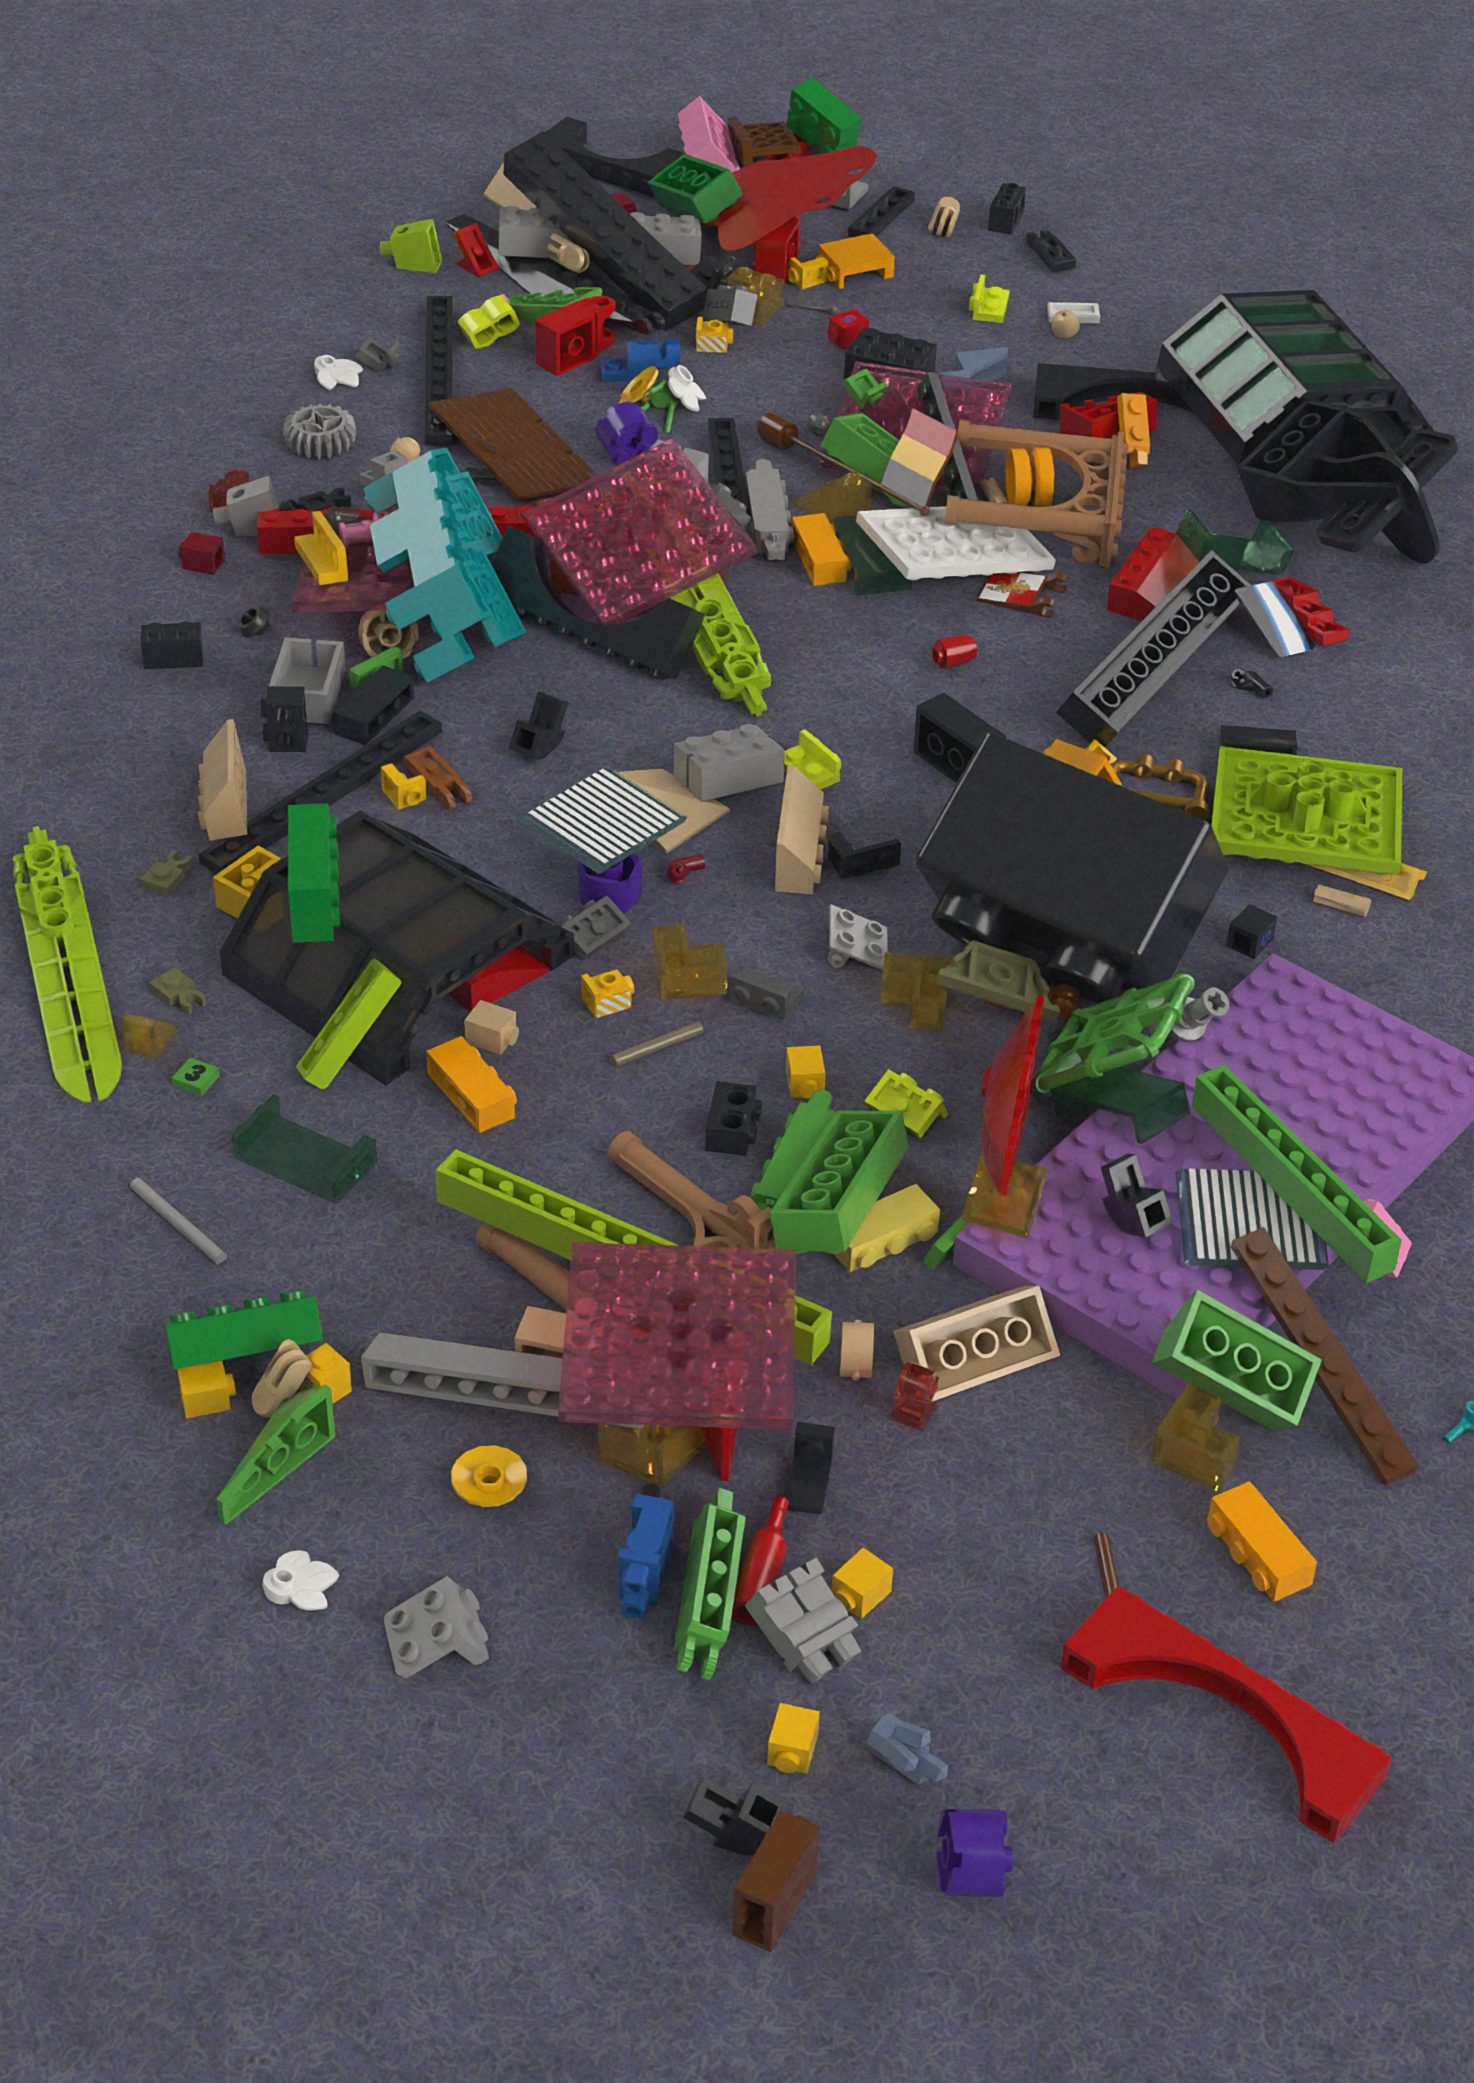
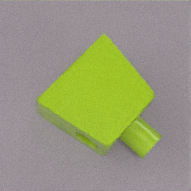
[380,219,442,273]

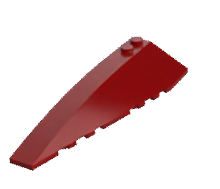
[981,995,1044,1196]

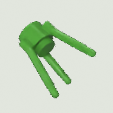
[641,380,678,434]

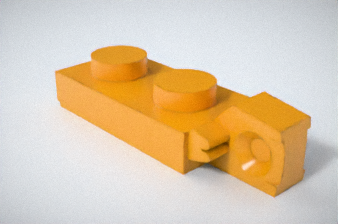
[1117,393,1150,469]

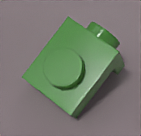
[843,368,889,410]

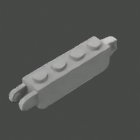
[746,459,794,560]

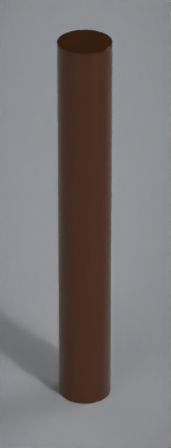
[1093,1533,1119,1598]

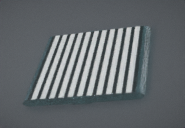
[520,766,687,874]
[1175,1168,1329,1270]

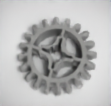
[283,404,357,460]

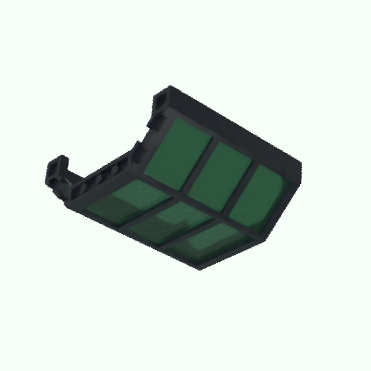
[1156,290,1434,465]

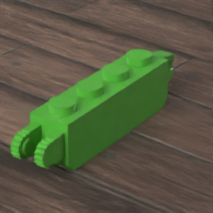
[751,1090,835,1211]
[673,1487,746,1680]

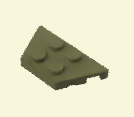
[934,940,1060,1022]

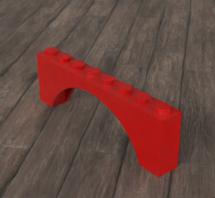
[1060,1586,1392,1843]

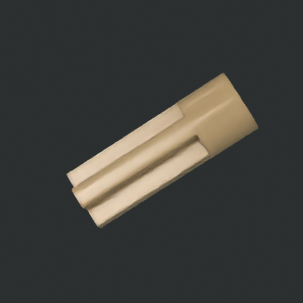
[981,477,1009,504]
[1313,884,1371,917]

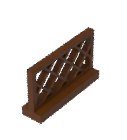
[727,117,800,166]

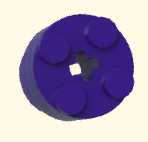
[595,402,658,467]
[578,842,642,913]
[937,1809,1013,1897]

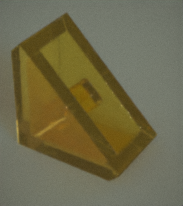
[122,1013,179,1060]

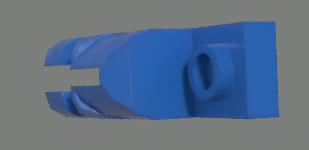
[600,339,680,382]

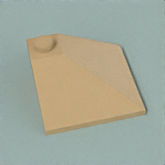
[598,769,730,854]

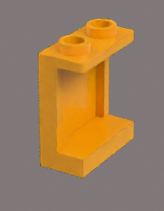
[816,233,895,289]

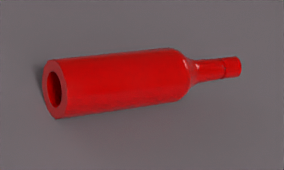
[731,1497,789,1626]

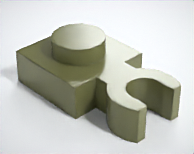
[140,850,192,896]
[149,967,206,1015]

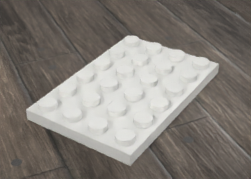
[856,507,1056,580]

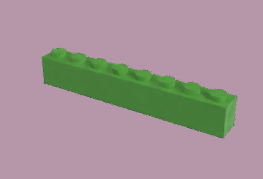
[1192,1064,1402,1284]

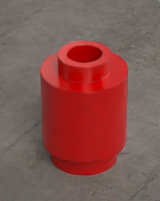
[931,634,977,669]

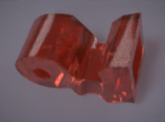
[208,470,249,512]
[891,1361,939,1432]

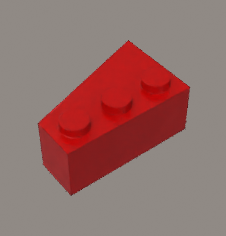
[1060,392,1157,439]

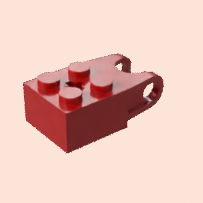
[752,213,802,286]
[535,296,616,377]

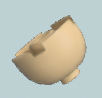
[358,603,419,659]

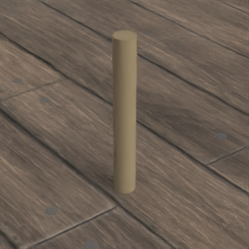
[610,1021,704,1068]

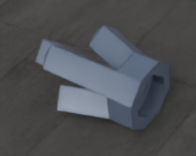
[866,1713,948,1784]

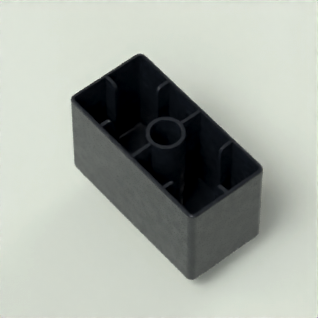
[915,732,1229,1003]

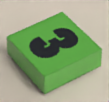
[172,1058,220,1097]

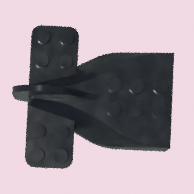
[1236,398,1459,564]

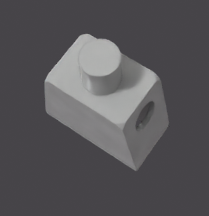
[213,476,279,536]

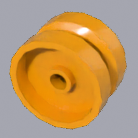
[1005,447,1054,507]

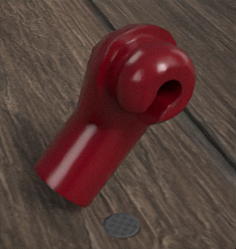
[666,854,705,884]

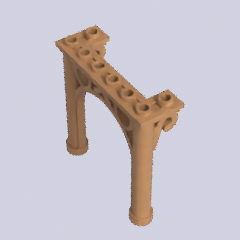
[945,420,1128,569]
[476,1131,779,1335]

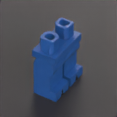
[618,1493,674,1619]

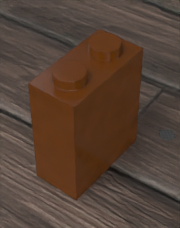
[733,1810,819,1952]

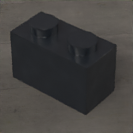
[140,621,204,669]

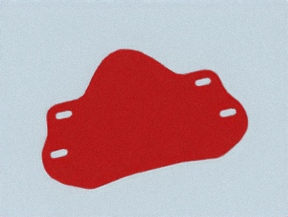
[700,146,877,251]

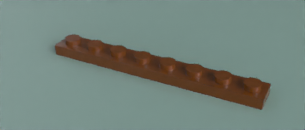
[1230,1227,1419,1486]

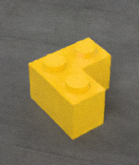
[213,846,285,933]

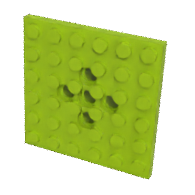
[1211,746,1402,875]

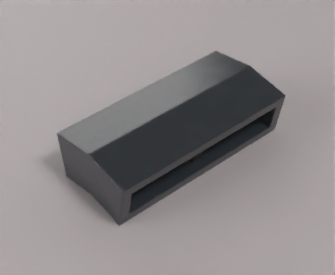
[1219,725,1298,755]

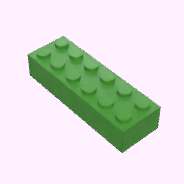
[770,1111,909,1254]

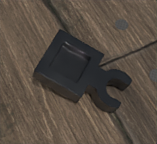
[298,488,351,511]

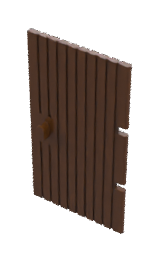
[428,388,604,501]

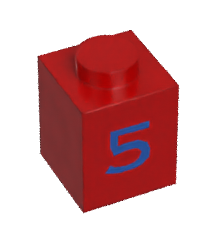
[827,309,869,350]

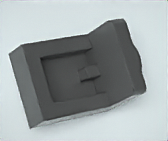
[355,337,401,373]

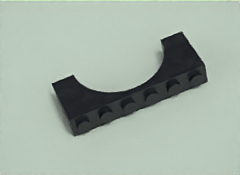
[545,117,686,197]

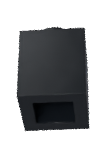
[1226,904,1277,959]

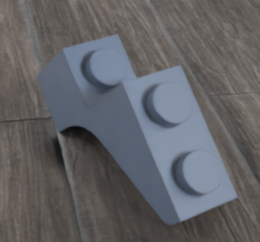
[938,347,1008,409]

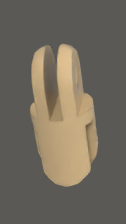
[928,197,960,238]
[545,234,590,273]
[252,1339,313,1418]

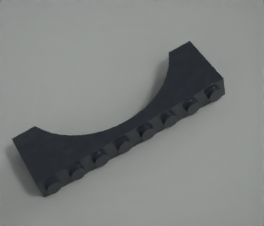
[1033,363,1249,431]
[491,525,706,680]

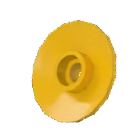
[619,366,658,403]
[451,1445,527,1507]

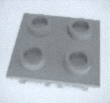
[828,904,888,970]

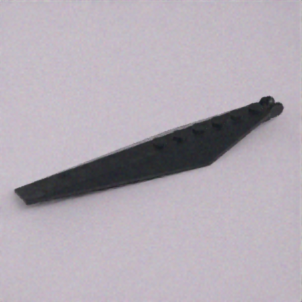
[445,214,666,335]

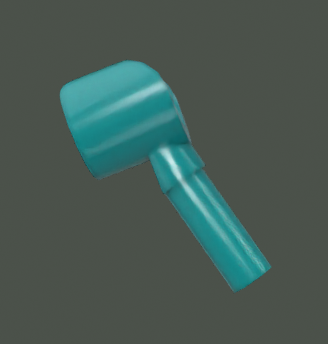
[1442,1401,1474,1444]

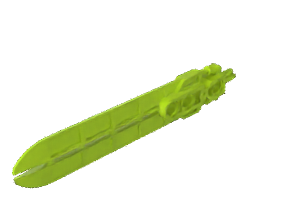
[618,470,771,717]
[13,826,122,1103]

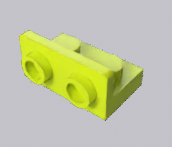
[969,274,1010,323]
[784,729,841,790]
[865,1069,948,1139]

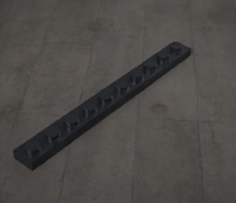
[425,296,453,445]
[199,711,442,874]

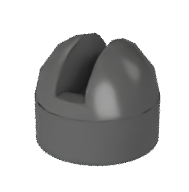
[807,412,831,436]

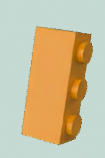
[792,513,851,586]
[426,1036,517,1133]
[1207,1481,1317,1602]

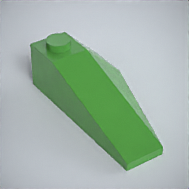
[508,287,602,326]
[217,1385,335,1525]

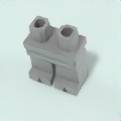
[745,1557,861,1684]

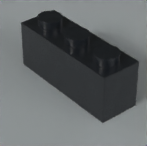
[332,665,414,746]

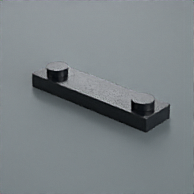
[848,186,915,237]

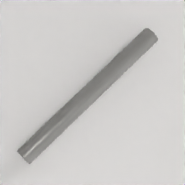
[130,1178,227,1265]

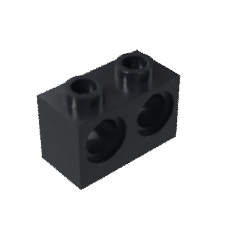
[988,183,1026,235]
[261,686,308,752]
[705,1081,762,1156]

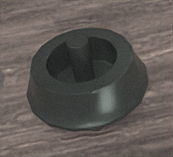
[237,605,269,637]

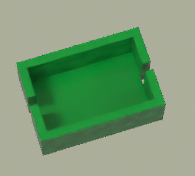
[786,77,862,154]

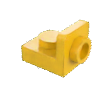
[787,257,828,289]
[381,763,426,809]

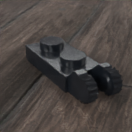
[1026,229,1076,272]

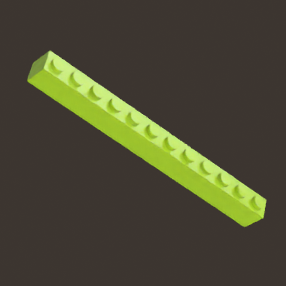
[436,1150,832,1365]

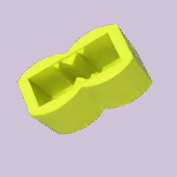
[458,295,520,349]

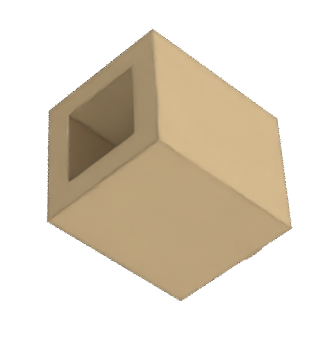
[464,1000,519,1055]

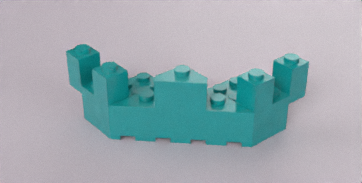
[363,447,526,683]

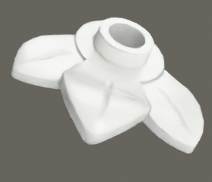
[314,355,363,390]
[668,365,706,412]
[262,1550,339,1610]

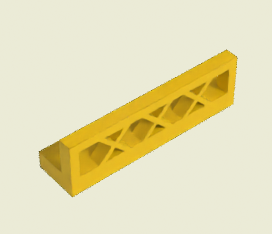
[294,511,348,585]
[1303,863,1427,900]

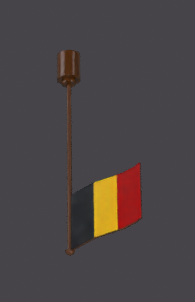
[757,408,958,516]

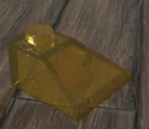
[793,472,872,526]
[961,1151,1048,1239]

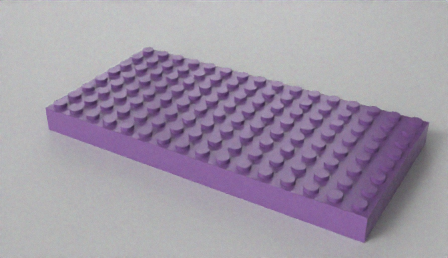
[953,953,1474,1407]

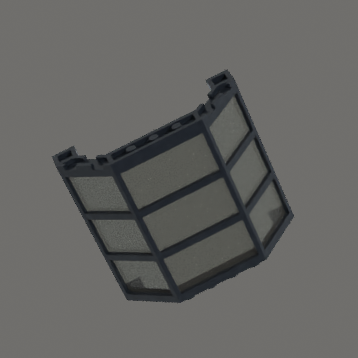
[220,810,574,1086]

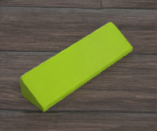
[296,958,401,1090]

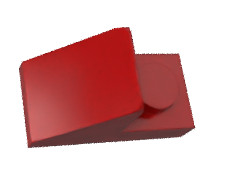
[452,223,499,277]

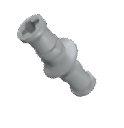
[1147,987,1229,1050]

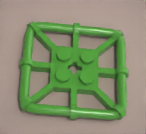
[1032,973,1195,1093]

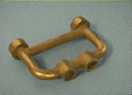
[1110,754,1210,822]

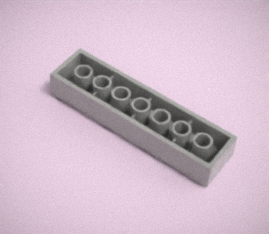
[499,206,701,265]

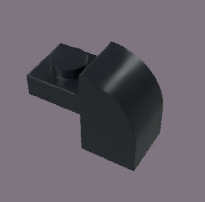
[508,691,569,759]
[1100,1153,1173,1238]
[683,1777,789,1855]

